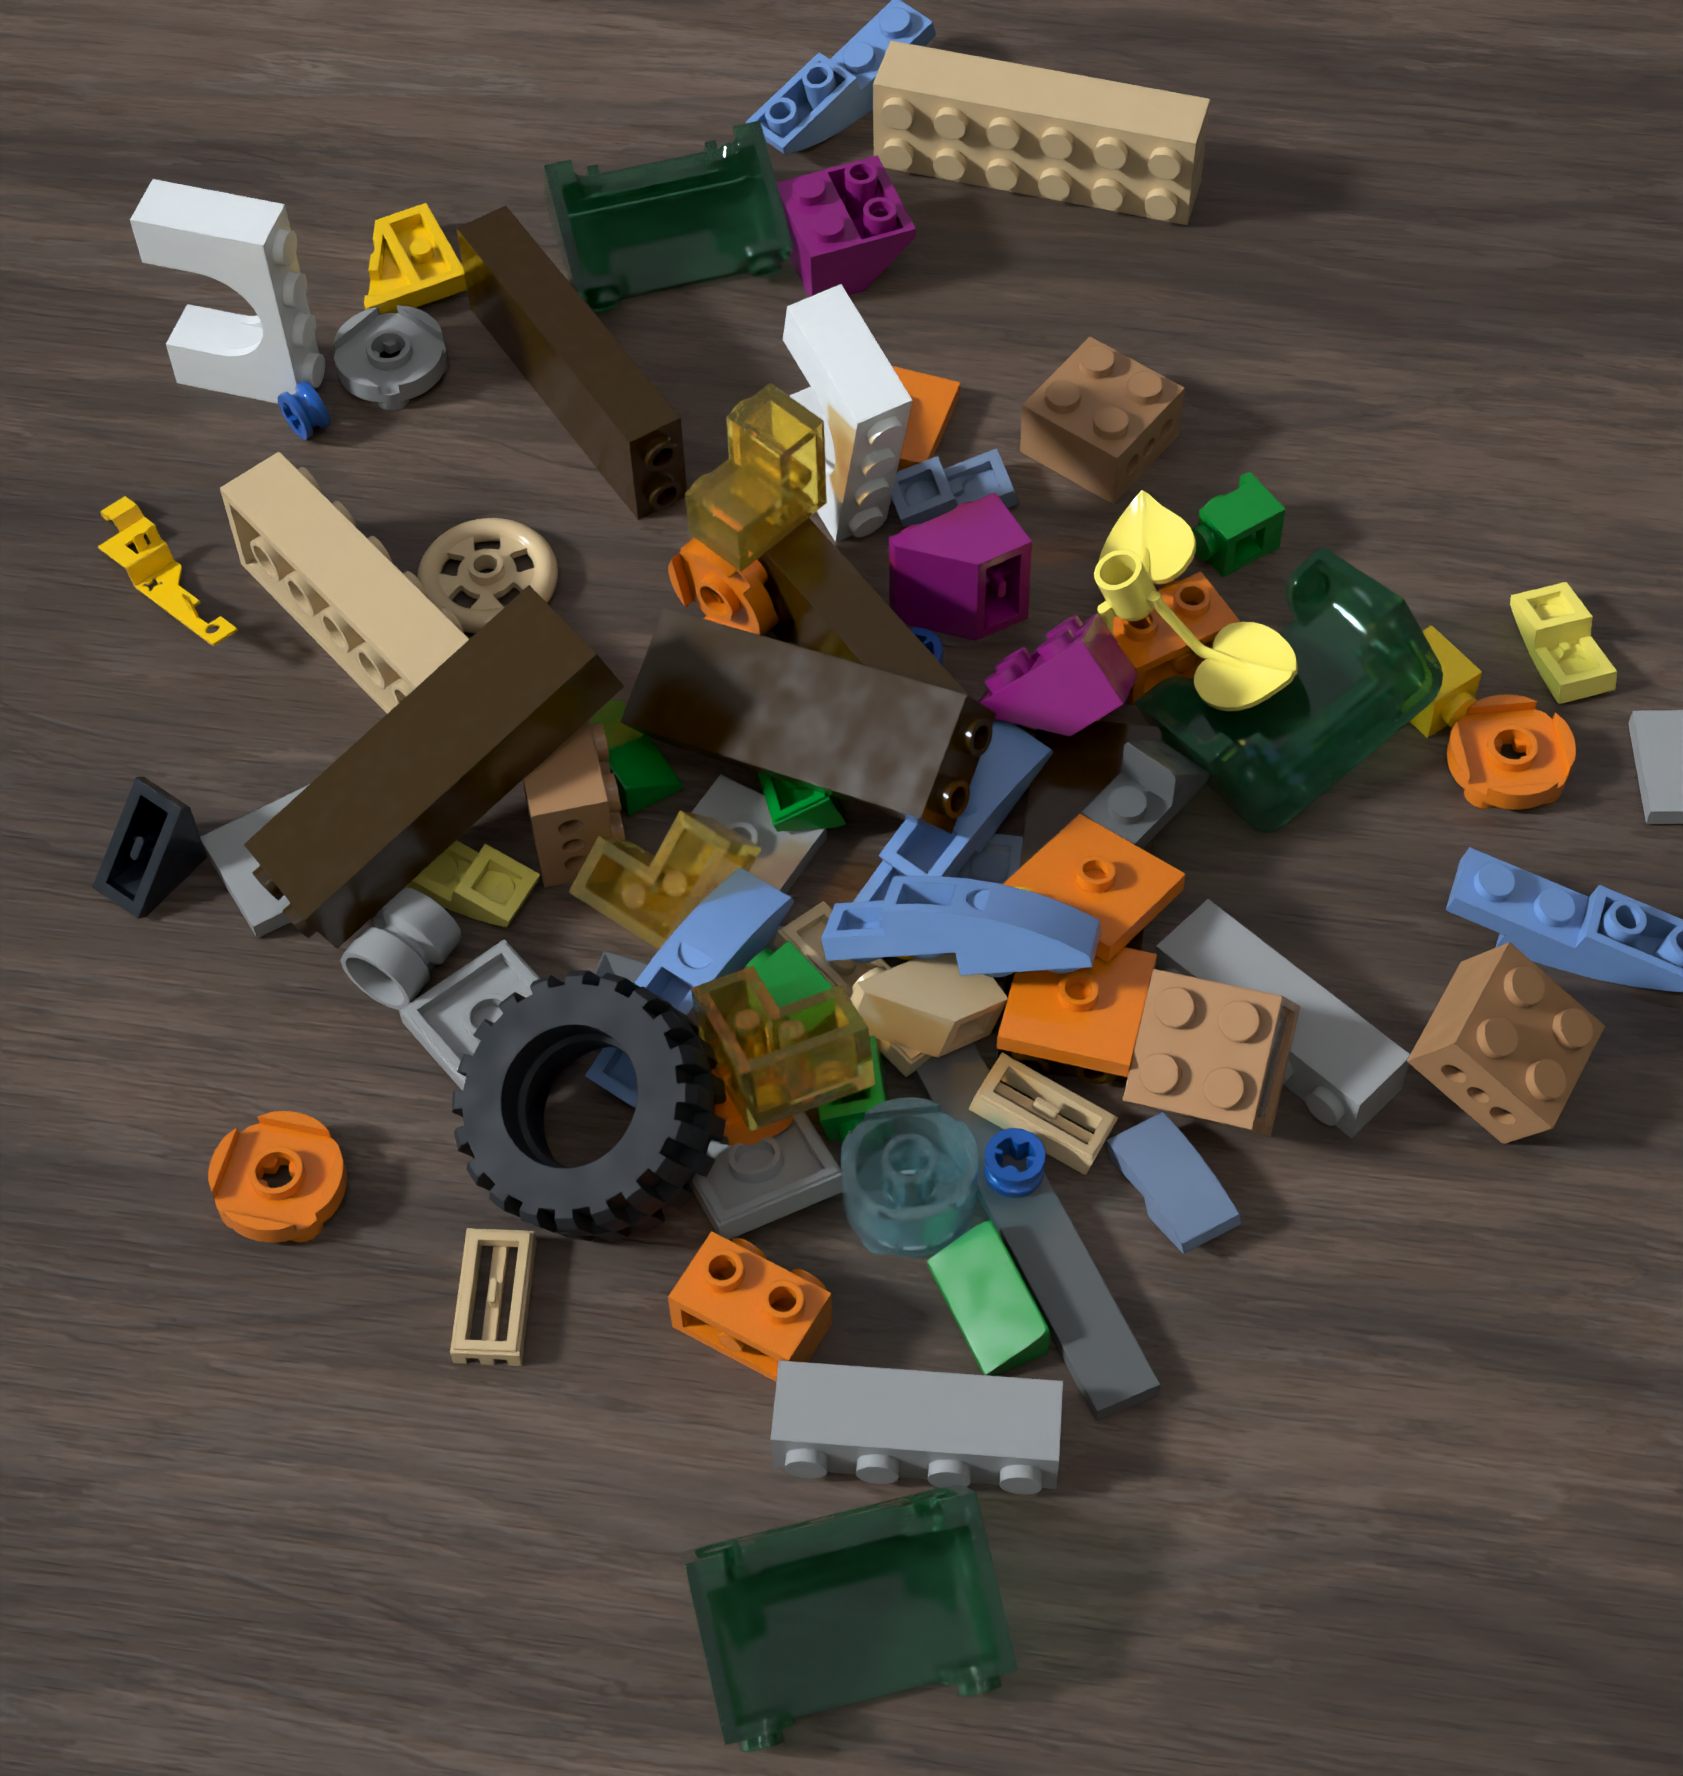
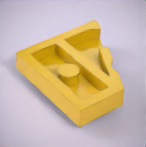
[364,203,467,314]

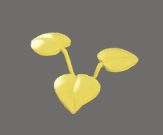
[1022,490,1298,730]

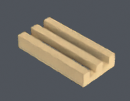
[969,1053,1118,1175]
[450,1228,537,1366]

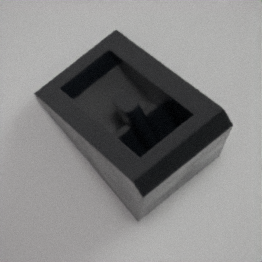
[92,777,207,919]

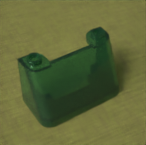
[543,121,793,312]
[1135,546,1443,833]
[680,1485,1018,1752]

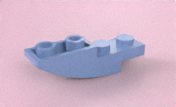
[746,0,936,155]
[853,719,1053,902]
[1446,847,1683,992]
[585,867,795,1109]
[821,876,1102,977]

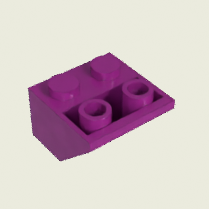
[774,155,916,297]
[889,492,1032,641]
[978,613,1138,736]

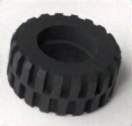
[452,970,727,1241]

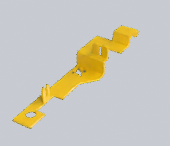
[98,496,238,647]

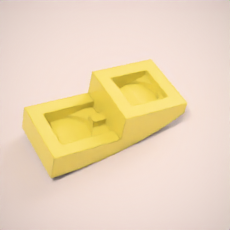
[1510,582,1617,704]
[406,840,540,928]

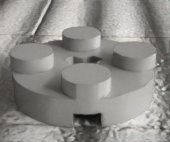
[334,305,449,411]

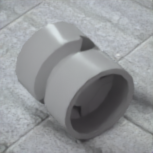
[340,887,462,1010]

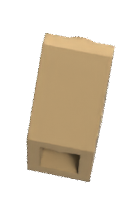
[841,953,1008,1058]

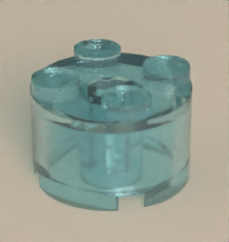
[841,1097,979,1257]

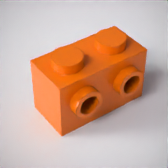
[1113,571,1240,706]
[668,1231,833,1382]

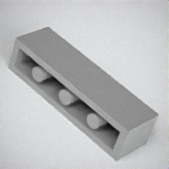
[1155,899,1410,1138]
[770,1361,1063,1495]

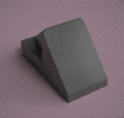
[1082,740,1210,849]

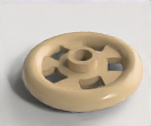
[417,518,558,633]

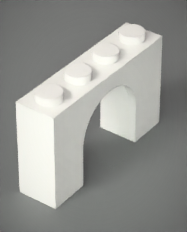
[130,179,325,404]
[770,284,913,543]

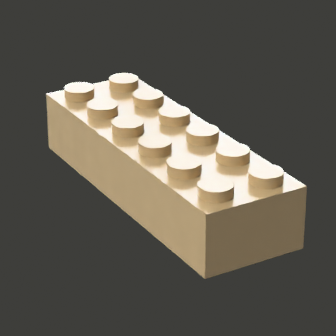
[873,41,1210,225]
[220,452,469,714]

